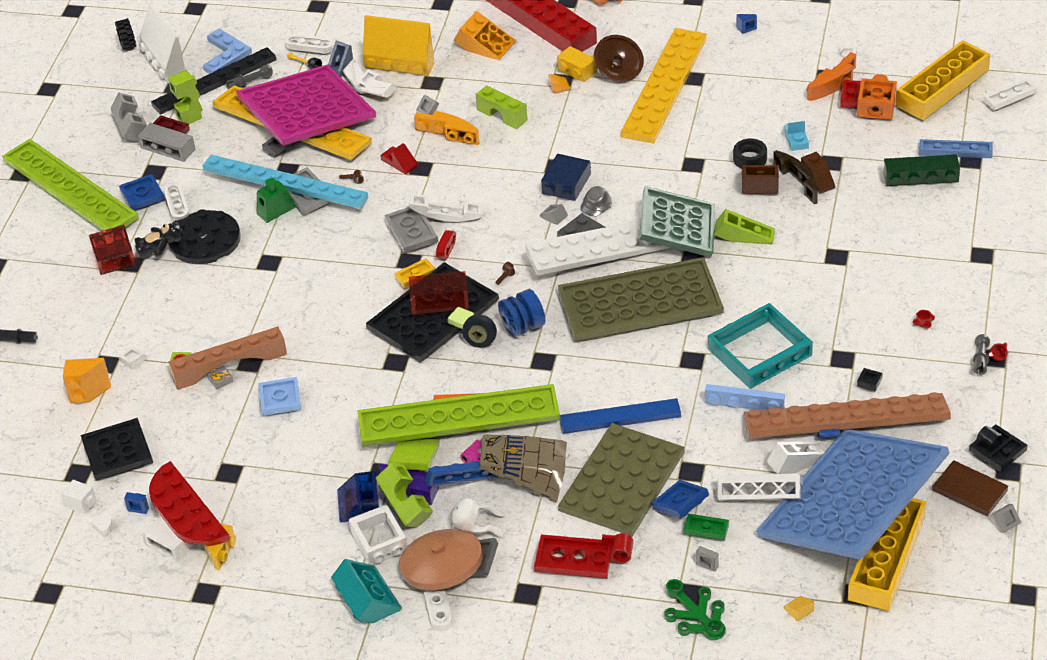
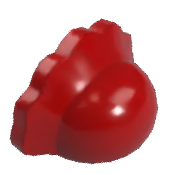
[987,342,1008,361]

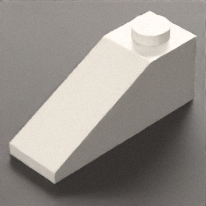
[767,441,828,474]

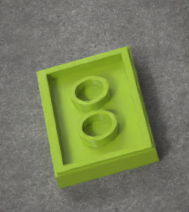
[388,438,440,471]

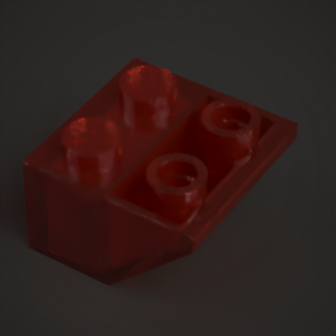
[89,225,136,275]

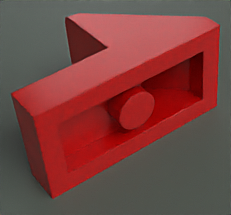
[380,143,418,175]

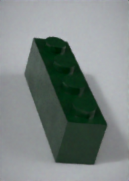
[883,154,960,186]

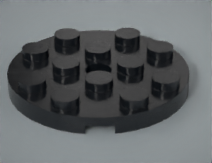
[168,209,241,264]

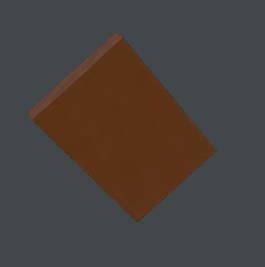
[932,460,1008,517]

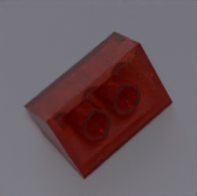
[409,271,469,315]

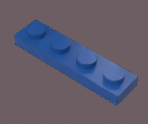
[425,461,499,487]

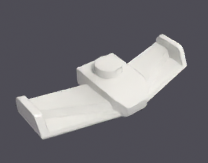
[342,59,396,98]

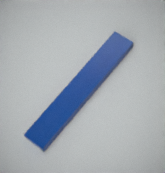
[560,398,681,434]

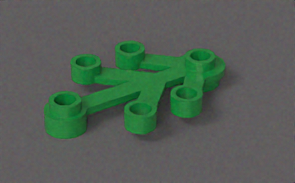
[664,579,726,640]

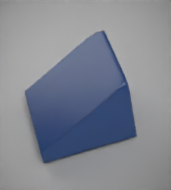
[736,14,757,34]
[818,429,840,438]

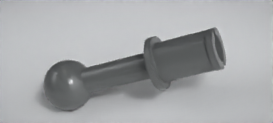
[226,65,273,89]
[973,334,990,375]

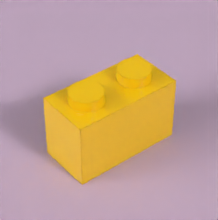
[557,46,597,82]

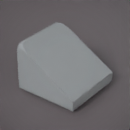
[540,204,568,225]

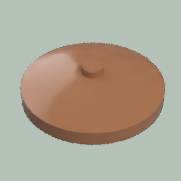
[399,529,483,590]

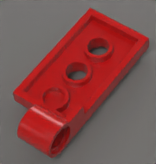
[534,533,634,578]

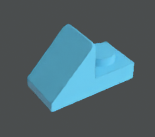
[784,121,809,151]

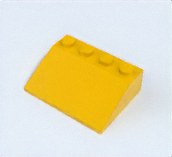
[363,15,435,76]

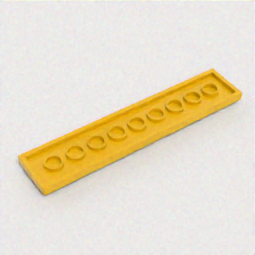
[621,28,707,144]
[213,85,372,160]

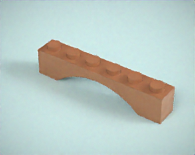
[168,326,287,390]

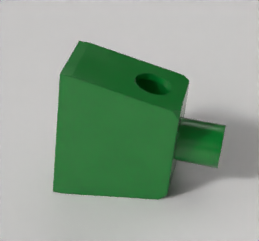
[257,178,295,223]

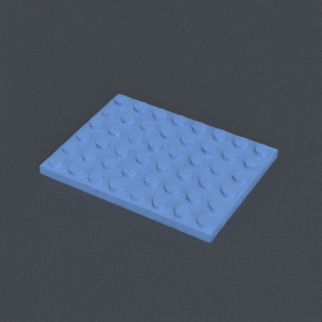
[756,429,950,560]

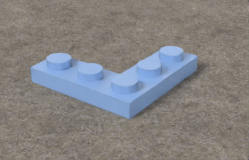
[203,28,252,74]

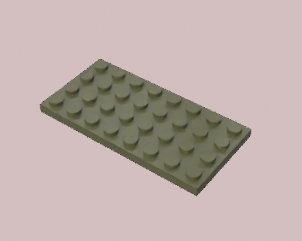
[558,257,724,342]

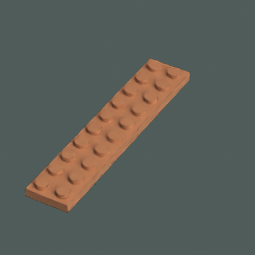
[744,392,951,439]

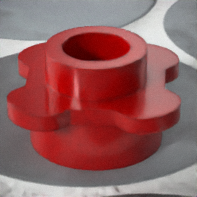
[913,310,935,328]

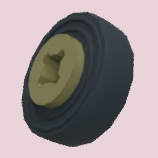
[462,314,497,348]

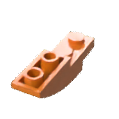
[806,52,857,101]

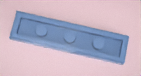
[919,139,993,158]

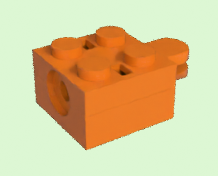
[857,74,897,120]

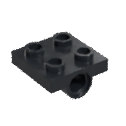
[969,424,1028,472]

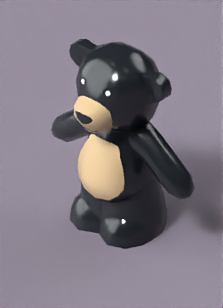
[134,220,183,259]

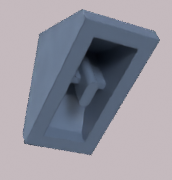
[328,40,353,77]

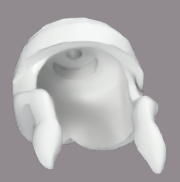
[452,498,505,537]

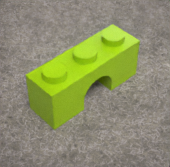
[168,70,203,124]
[475,85,528,129]
[376,463,433,527]

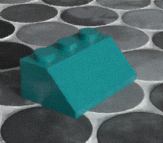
[331,559,402,623]

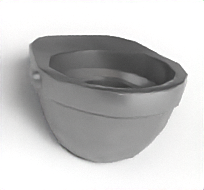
[580,186,612,216]

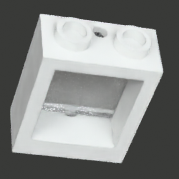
[349,504,407,565]

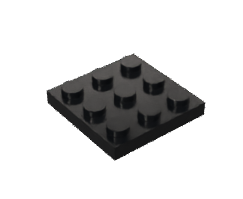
[80,417,153,481]

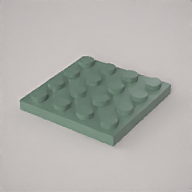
[640,186,715,257]

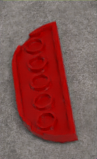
[149,461,230,546]

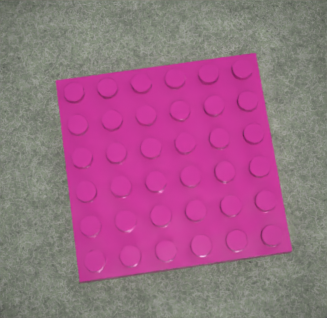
[236,64,376,146]

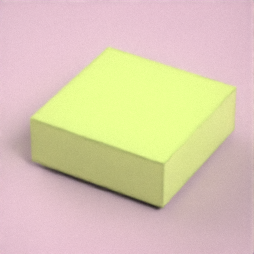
[448,307,474,329]

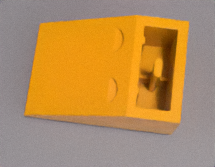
[453,10,516,60]

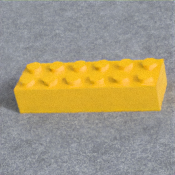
[896,40,990,121]
[848,498,926,611]

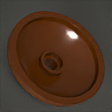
[594,35,644,82]

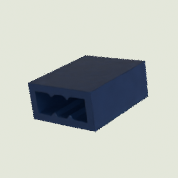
[541,153,591,201]

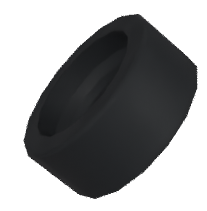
[733,138,767,169]

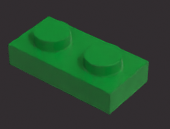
[684,513,729,541]

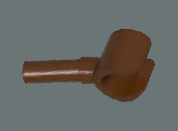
[339,170,364,184]
[495,262,515,285]

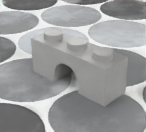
[110,92,147,142]

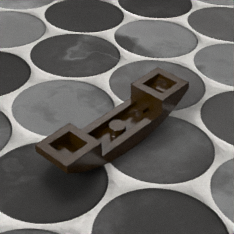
[773,150,818,205]

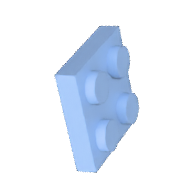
[258,377,301,416]

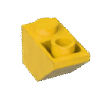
[204,523,236,570]

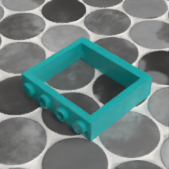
[708,303,813,389]

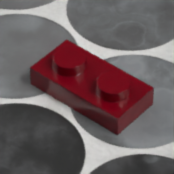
[152,115,190,134]

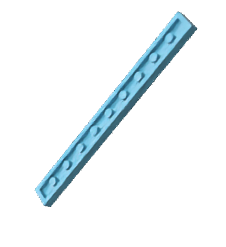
[202,155,369,209]

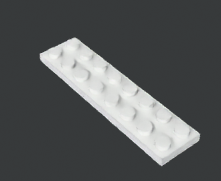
[525,221,672,275]

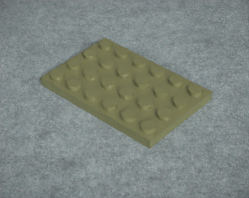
[558,423,685,537]

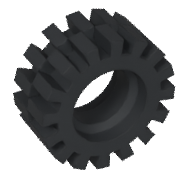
[115,18,136,50]

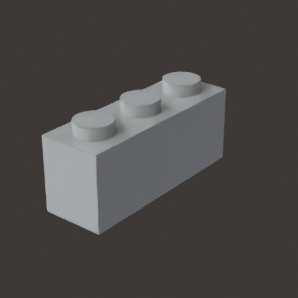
[138,123,196,162]

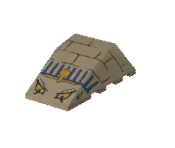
[479,435,567,503]

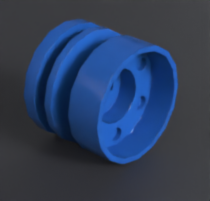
[498,288,546,337]

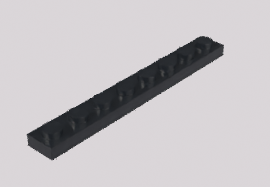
[151,47,277,115]

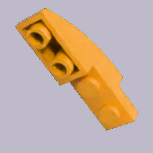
[414,111,480,145]

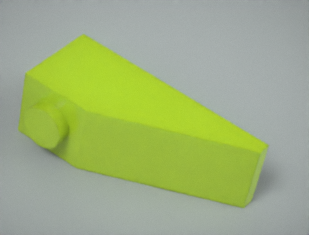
[714,209,775,245]

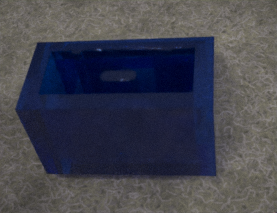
[337,471,380,522]

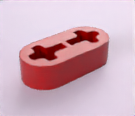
[436,230,456,260]

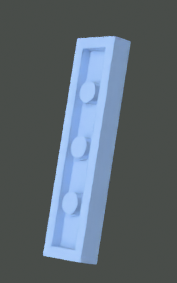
[705,384,785,410]

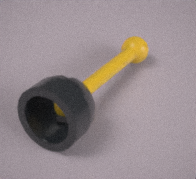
[287,53,322,69]

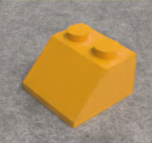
[63,358,111,403]

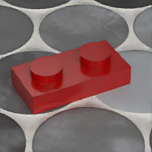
[841,80,861,108]

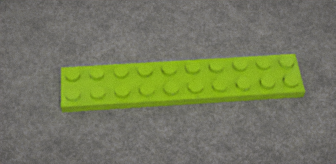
[2,139,139,237]
[357,384,560,446]

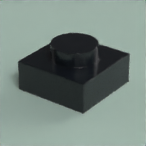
[857,368,883,392]

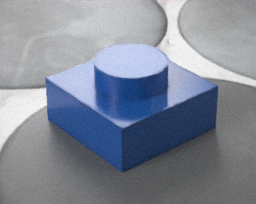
[124,492,149,514]

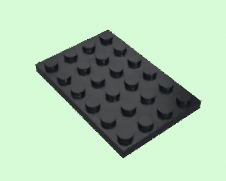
[366,262,499,362]

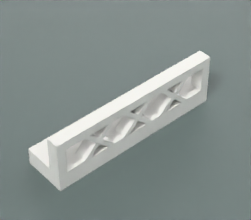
[718,473,803,501]

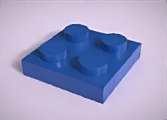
[119,174,165,210]
[651,480,709,518]

